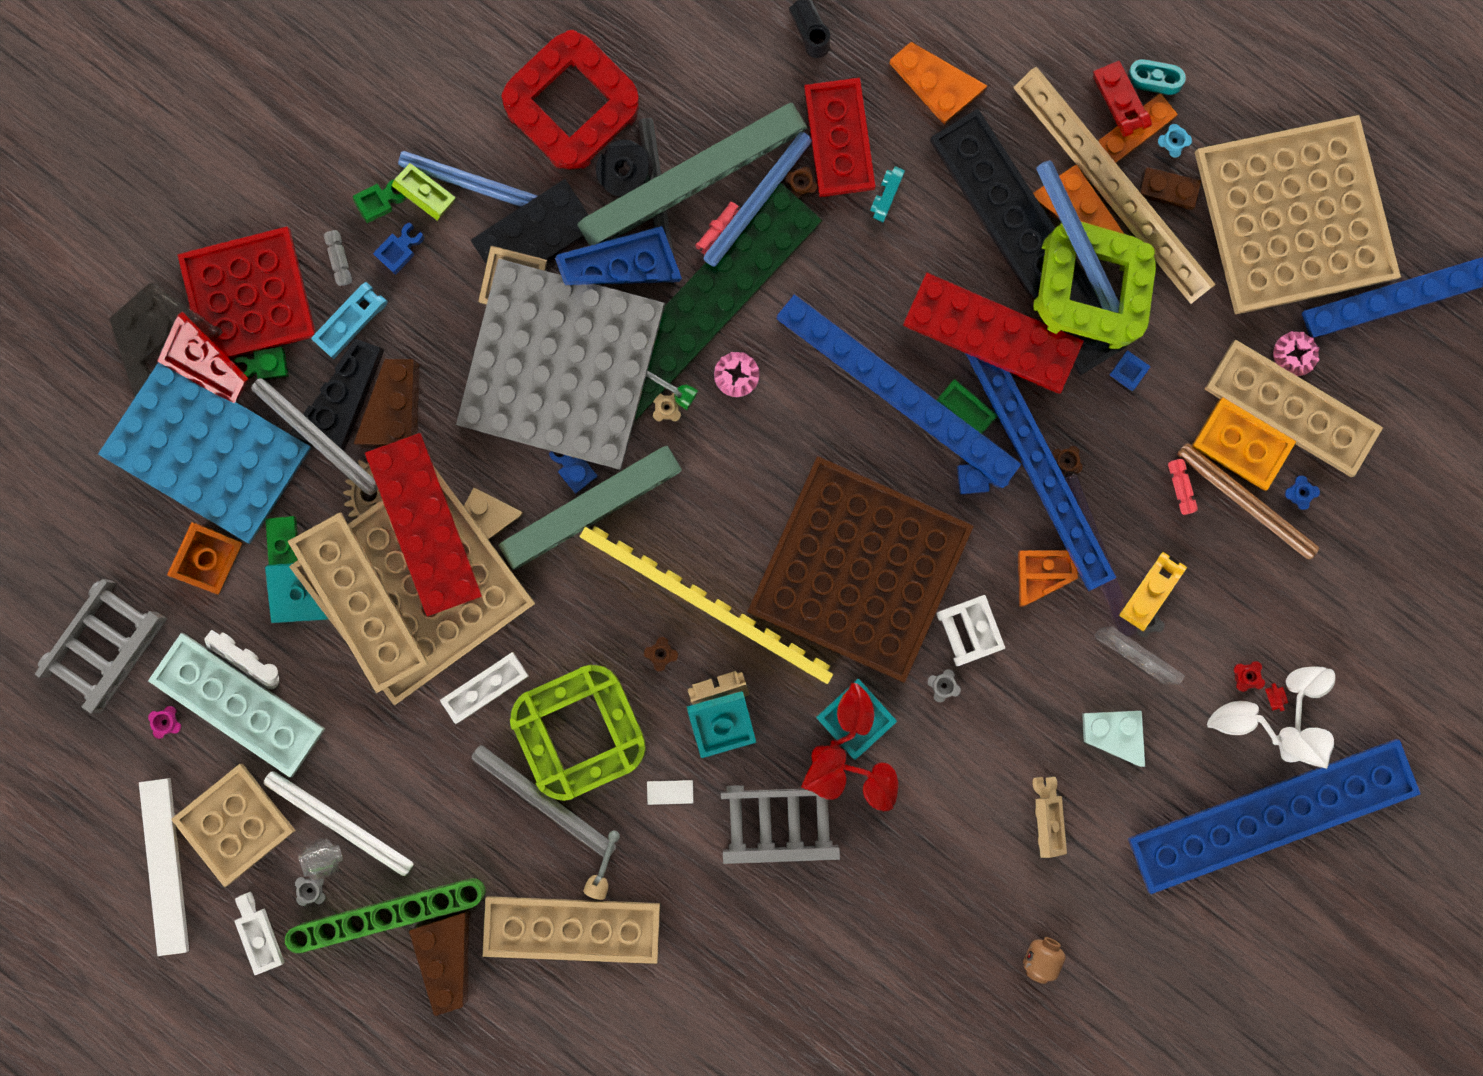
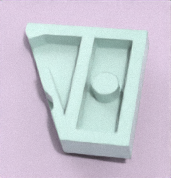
[1082,711,1145,767]

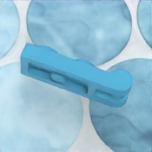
[311,282,388,359]

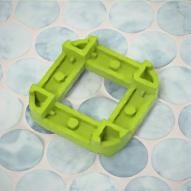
[1034,222,1156,349]
[510,665,646,801]

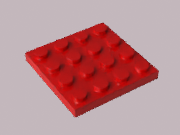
[177,226,316,359]

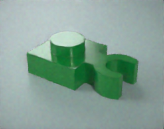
[352,180,407,223]
[235,347,288,380]

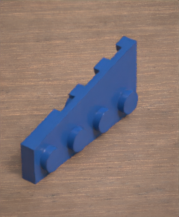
[555,226,682,285]

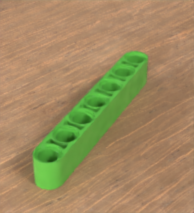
[285,878,486,953]

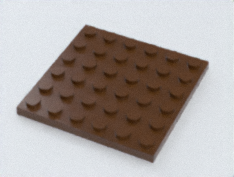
[747,456,974,683]

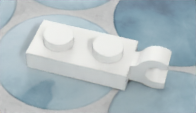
[234,891,285,975]

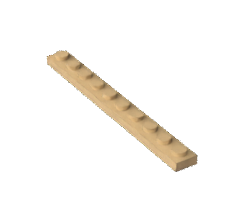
[1013,67,1215,304]

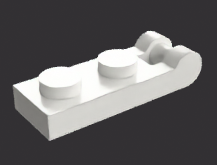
[205,630,279,689]

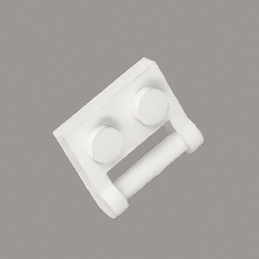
[936,595,1005,666]

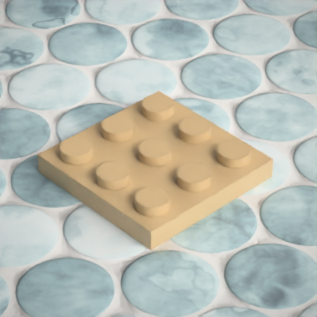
[171,763,296,887]

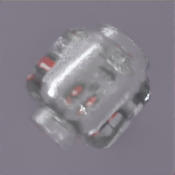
[298,838,343,881]

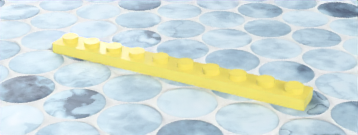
[579,526,833,684]

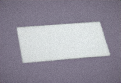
[647,780,693,805]

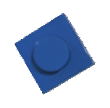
[1109,350,1151,391]

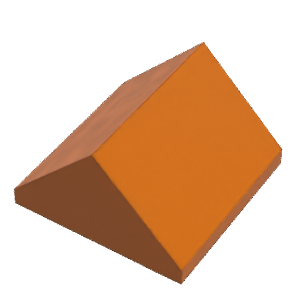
[167,522,242,595]

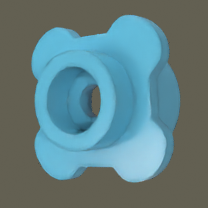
[1158,124,1192,158]

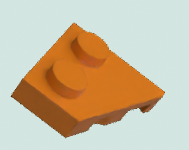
[1018,550,1078,607]

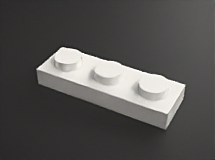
[440,652,529,724]

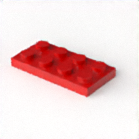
[804,78,876,197]

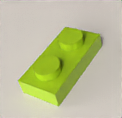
[392,163,456,221]

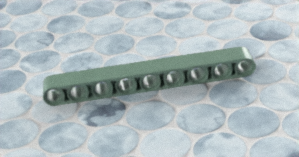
[577,103,807,246]

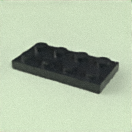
[470,179,588,265]

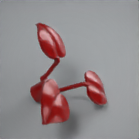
[801,683,898,811]

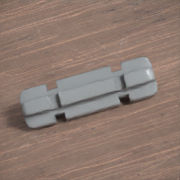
[324,230,352,286]

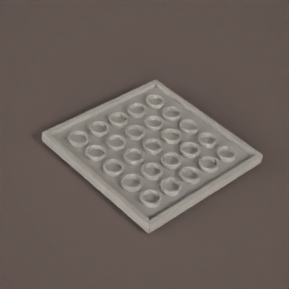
[456,258,665,470]

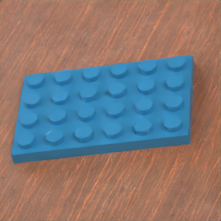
[98,362,311,544]

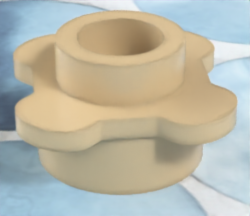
[653,393,681,422]

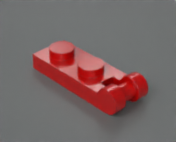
[1093,61,1152,137]

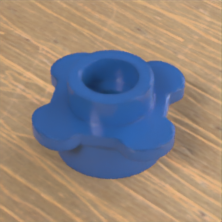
[1285,476,1320,510]

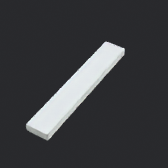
[139,778,189,956]

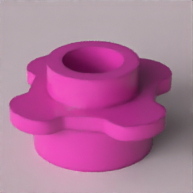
[148,706,181,739]

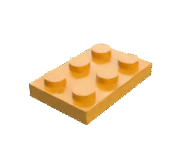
[1192,397,1296,491]

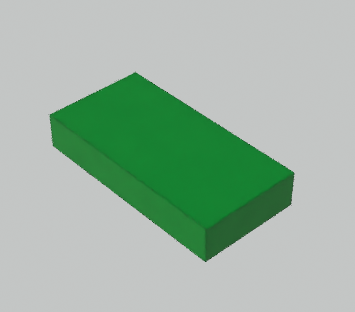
[937,379,998,434]

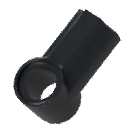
[789,0,830,58]

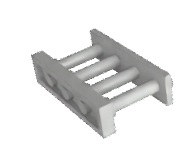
[35,579,168,714]
[721,785,840,864]

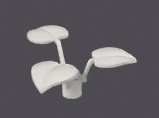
[1207,667,1335,769]

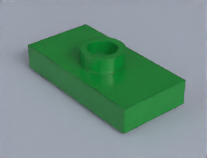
[265,516,298,565]

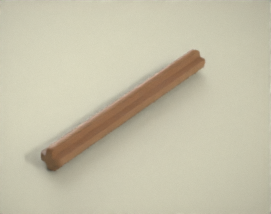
[1177,443,1319,559]

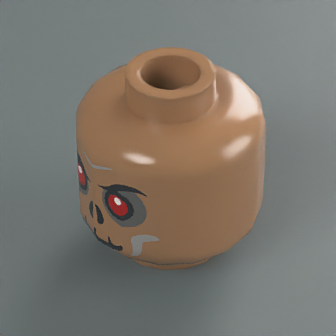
[1023,937,1066,984]

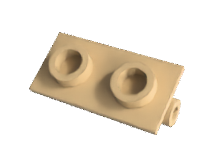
[688,671,749,705]

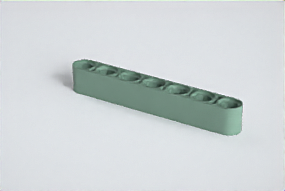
[498,446,682,570]

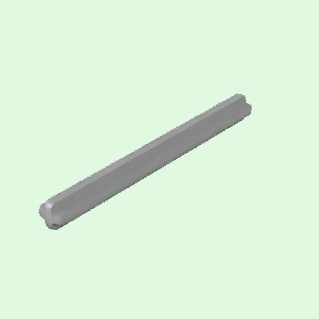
[251,378,378,495]
[471,745,616,858]

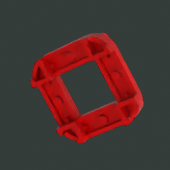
[501,30,639,170]

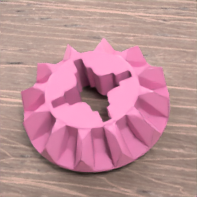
[1273,331,1320,376]
[714,352,759,397]

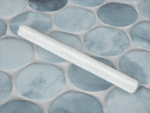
[263,771,413,876]

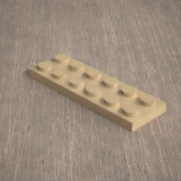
[1204,340,1383,477]
[288,512,428,693]
[483,896,660,964]

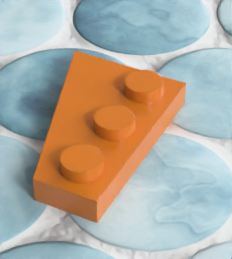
[889,42,987,125]
[1033,165,1124,234]

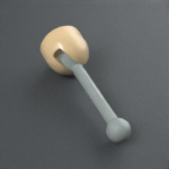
[583,831,620,900]

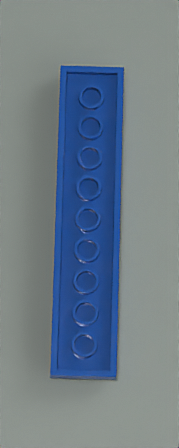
[1128,739,1421,894]

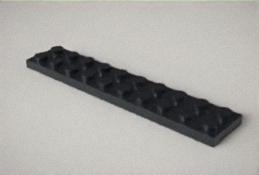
[930,109,1130,376]

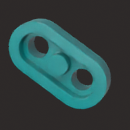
[1127,59,1186,95]
[870,166,905,223]

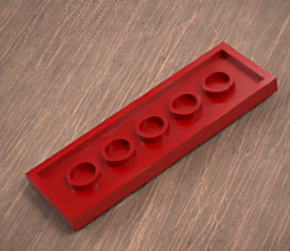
[903,272,1084,394]
[365,433,482,617]

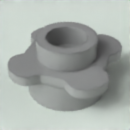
[928,669,961,702]
[295,875,325,906]

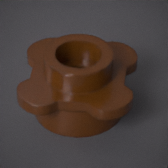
[785,167,817,199]
[1052,446,1083,476]
[644,637,678,671]

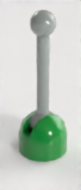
[646,371,698,410]

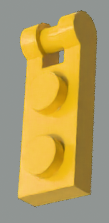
[1119,552,1187,632]

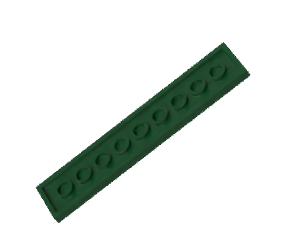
[634,183,822,423]

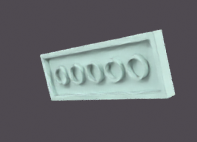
[148,633,325,777]

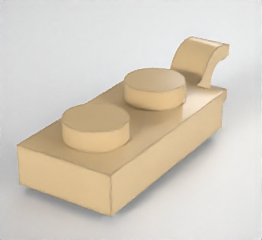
[1033,777,1067,858]

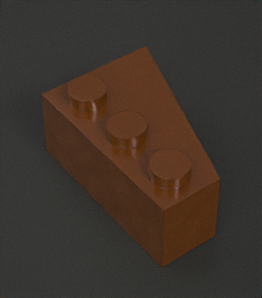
[354,359,419,448]
[409,909,470,1016]

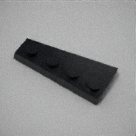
[289,339,384,451]

